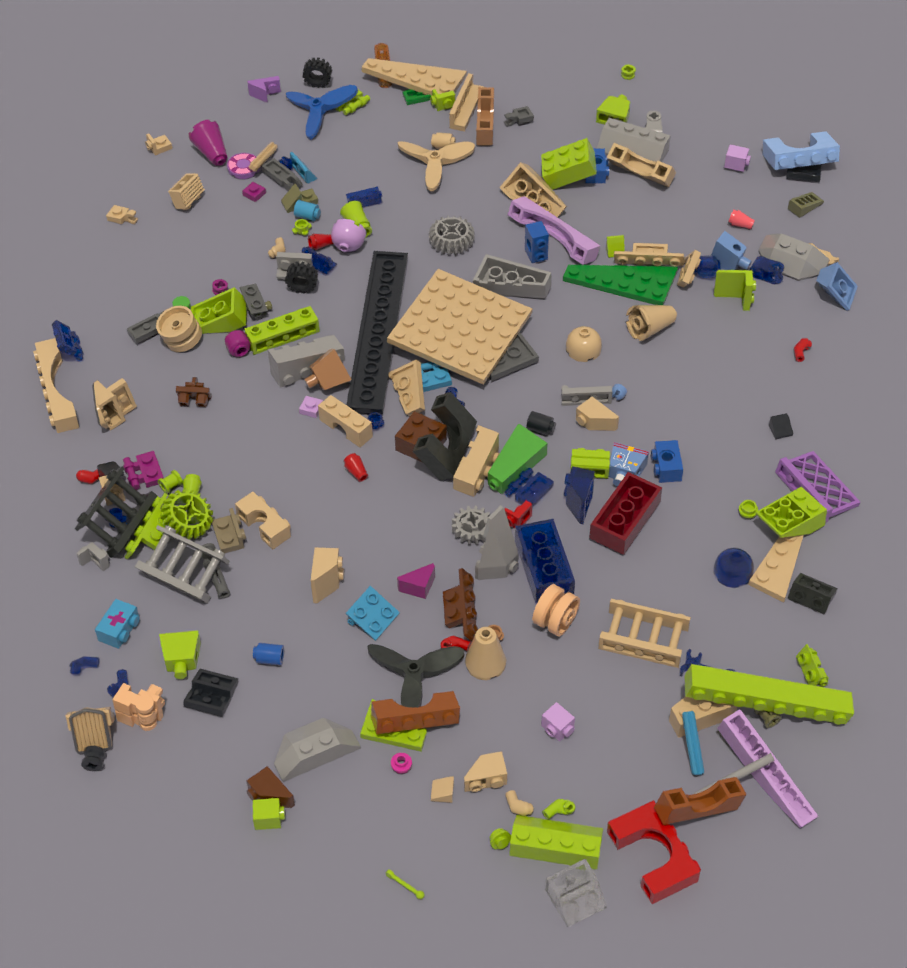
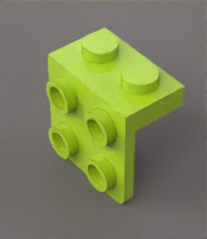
[714,270,756,311]

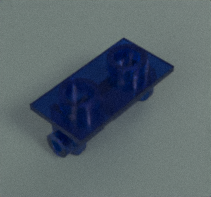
[346,186,382,207]
[301,247,337,275]

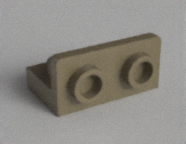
[212,508,246,553]

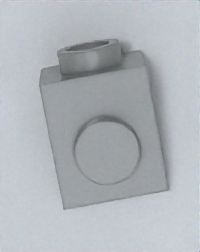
[77,542,110,571]

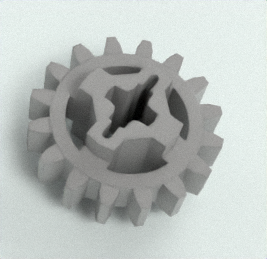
[452,505,490,544]

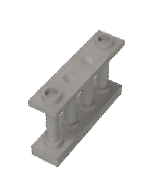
[135,525,230,603]

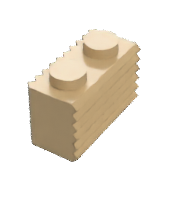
[168,173,205,210]

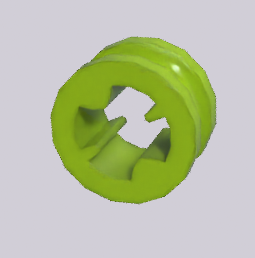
[621,64,636,80]

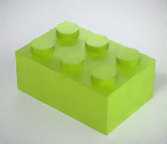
[541,138,597,190]

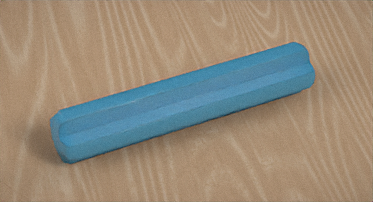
[682,711,704,775]

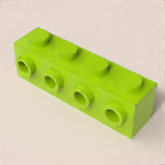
[244,306,320,355]

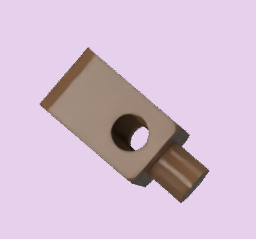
[304,348,352,390]

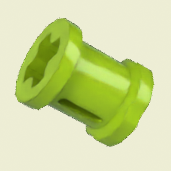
[158,470,183,494]

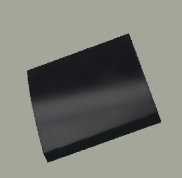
[786,164,822,182]
[183,668,238,717]

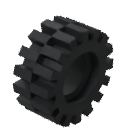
[302,57,332,88]
[285,261,318,294]

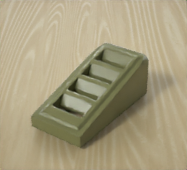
[788,192,824,218]

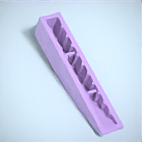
[717,709,818,828]

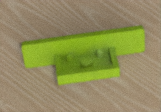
[124,493,168,559]

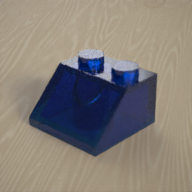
[564,466,595,524]

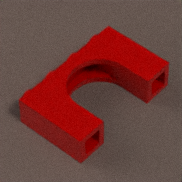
[607,800,701,904]

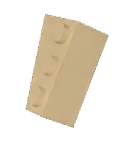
[453,425,500,497]
[669,697,737,738]

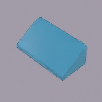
[290,152,317,184]

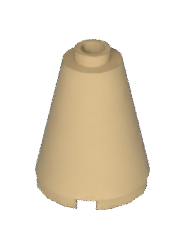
[626,305,677,341]
[465,627,506,680]

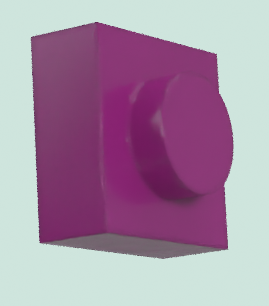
[242,182,266,202]

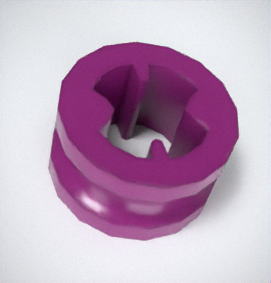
[212,279,228,295]

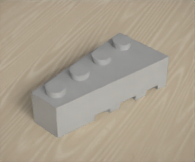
[473,254,552,299]
[268,335,345,388]

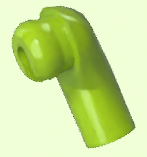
[542,799,576,820]

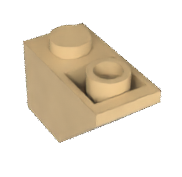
[464,751,507,792]

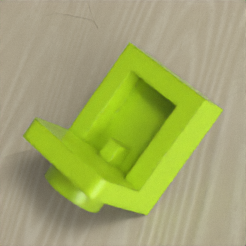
[430,89,455,111]

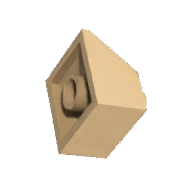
[311,547,344,603]

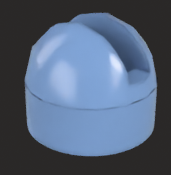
[612,384,627,400]

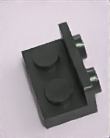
[788,573,838,614]

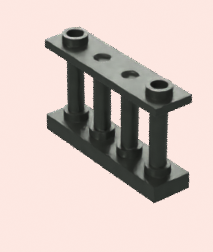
[74,466,158,558]

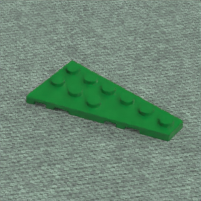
[563,265,678,305]

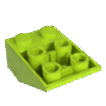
[756,487,827,538]

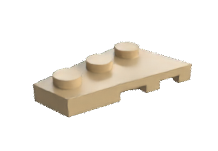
[389,360,425,416]

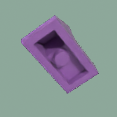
[247,76,281,102]

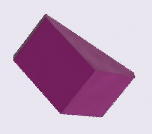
[397,563,435,599]

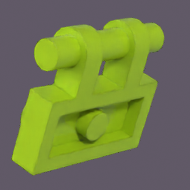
[334,90,370,115]

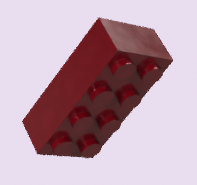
[589,472,662,555]

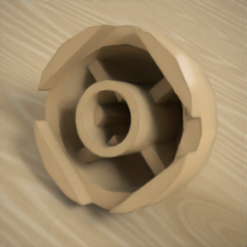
[566,326,602,362]

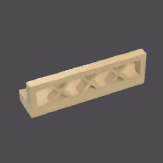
[449,73,484,131]

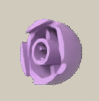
[331,219,366,252]

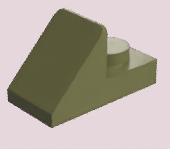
[281,184,319,213]

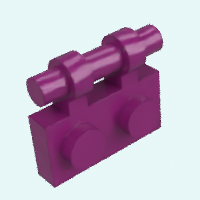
[123,451,164,490]

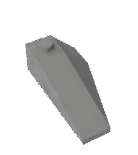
[475,505,519,580]

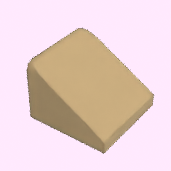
[431,776,454,803]

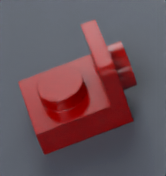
[504,500,532,530]

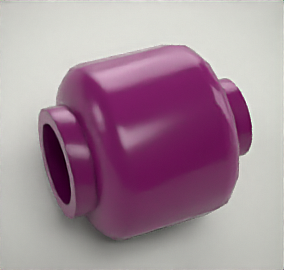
[224,330,251,357]

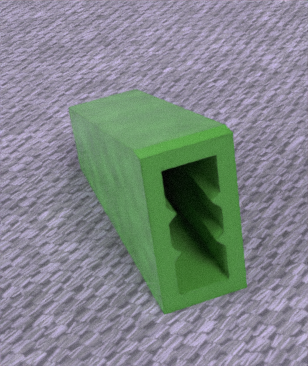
[488,424,548,494]

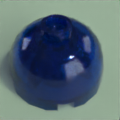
[713,547,754,588]

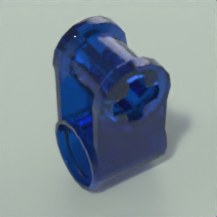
[749,256,784,285]

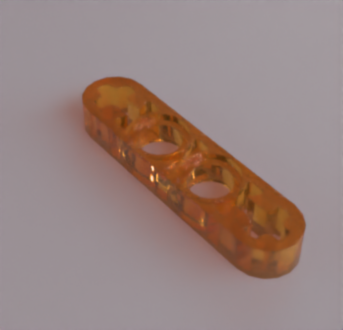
[374,43,392,88]

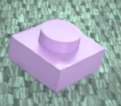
[299,396,323,418]

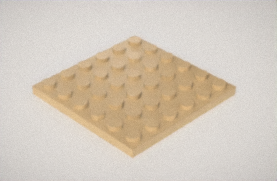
[387,269,532,385]

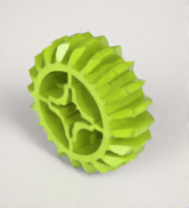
[160,488,213,540]

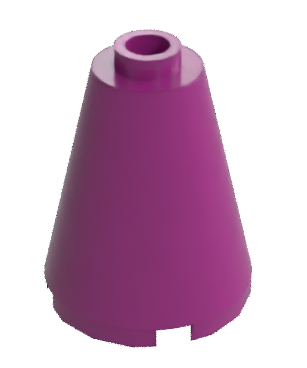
[189,120,227,166]

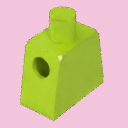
[596,94,630,125]
[159,630,201,679]

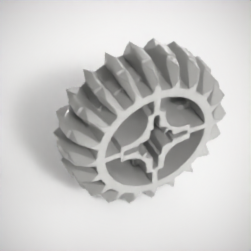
[429,215,475,255]

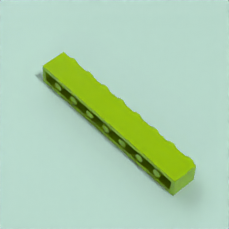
[685,664,854,725]

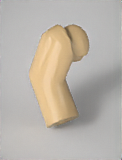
[268,237,285,258]

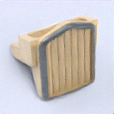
[92,378,137,431]
[65,707,115,754]

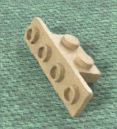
[614,243,684,267]

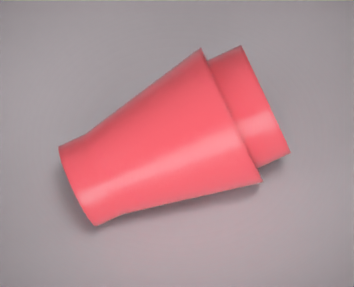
[728,209,755,229]

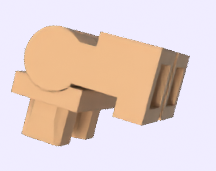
[112,683,165,731]

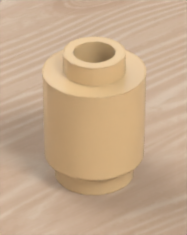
[431,132,456,149]

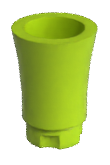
[340,201,372,238]

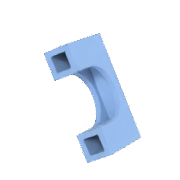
[763,131,840,170]

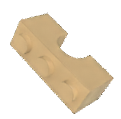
[318,395,373,448]
[235,492,291,550]

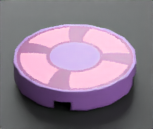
[227,153,260,179]

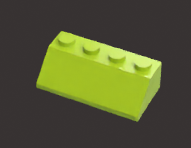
[510,815,603,870]

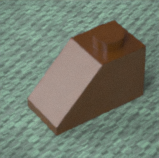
[246,766,295,808]

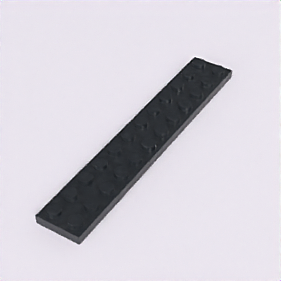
[346,251,408,414]

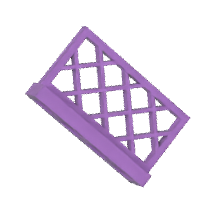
[775,451,860,523]

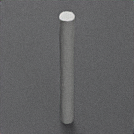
[694,753,775,794]

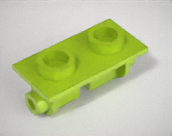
[796,644,829,687]

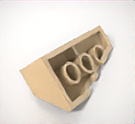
[500,162,567,218]

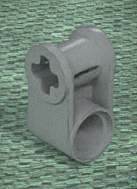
[645,111,662,132]

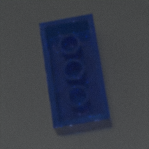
[515,519,575,603]

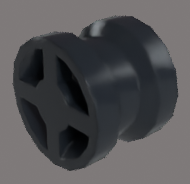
[81,746,106,771]

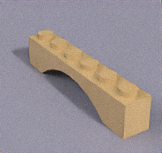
[33,338,79,433]

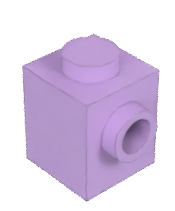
[724,145,751,172]
[541,702,575,741]

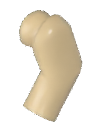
[505,790,534,816]

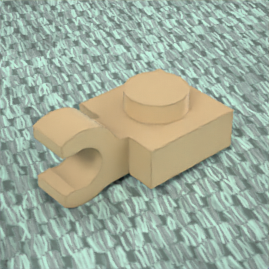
[106,205,138,224]

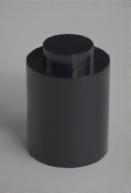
[526,411,556,435]

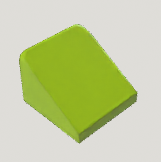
[606,235,625,258]

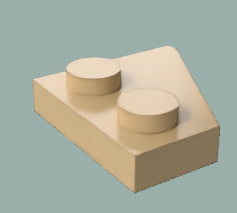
[677,250,701,287]

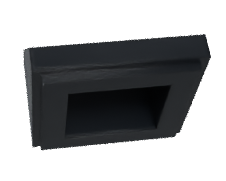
[769,413,793,439]
[97,461,124,477]

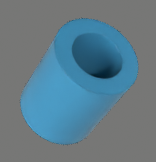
[294,200,321,221]

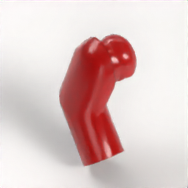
[794,338,812,362]
[76,469,99,484]
[440,636,471,651]

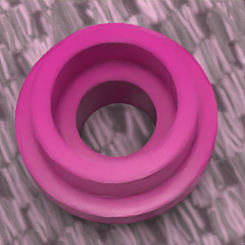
[391,753,412,774]

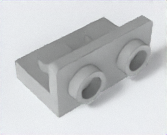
[276,252,313,279]

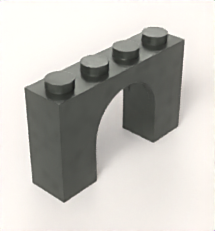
[412,392,477,481]

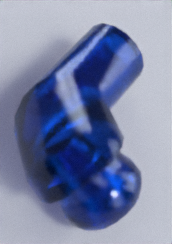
[69,656,100,674]
[107,669,128,697]

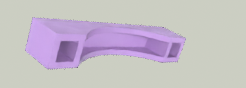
[508,196,600,265]

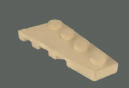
[748,535,803,603]

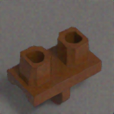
[176,377,212,407]

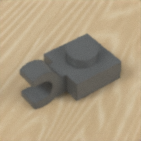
[504,106,534,127]

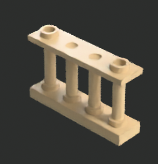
[598,599,691,668]

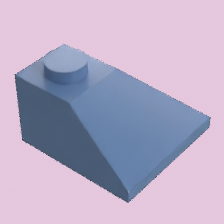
[816,262,858,311]

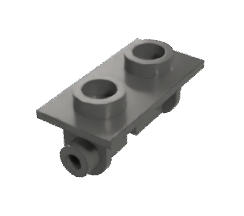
[239,284,268,320]

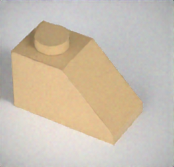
[576,397,619,431]

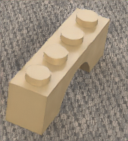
[607,143,676,187]

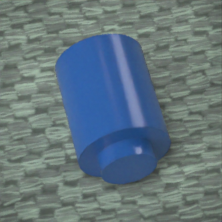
[253,643,284,665]

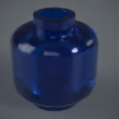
[694,255,721,278]

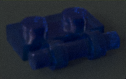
[52,320,83,361]
[504,468,554,507]

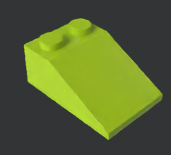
[191,287,246,334]

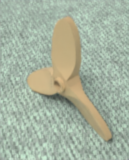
[398,141,475,191]

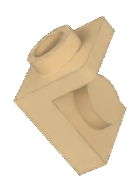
[145,133,173,155]

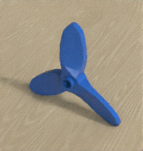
[286,85,358,140]

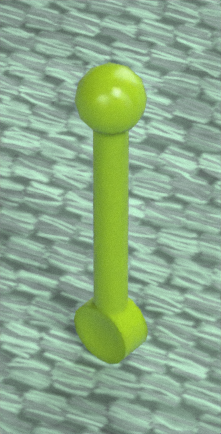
[385,869,425,899]

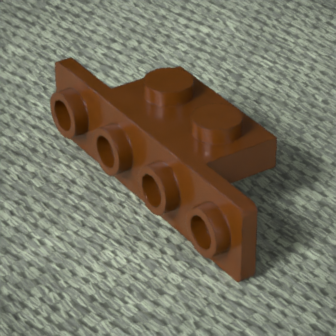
[443,568,478,642]

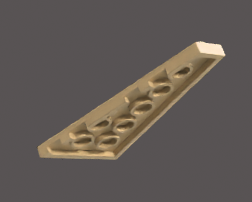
[361,58,467,95]

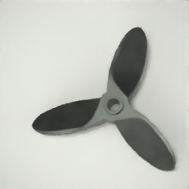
[367,644,464,708]

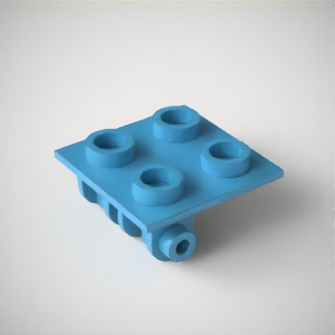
[345,586,400,641]

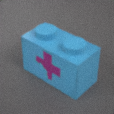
[95,599,140,649]

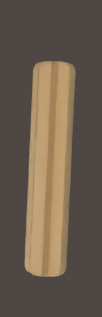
[249,142,278,172]

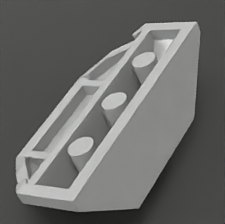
[759,233,830,281]
[274,718,361,782]

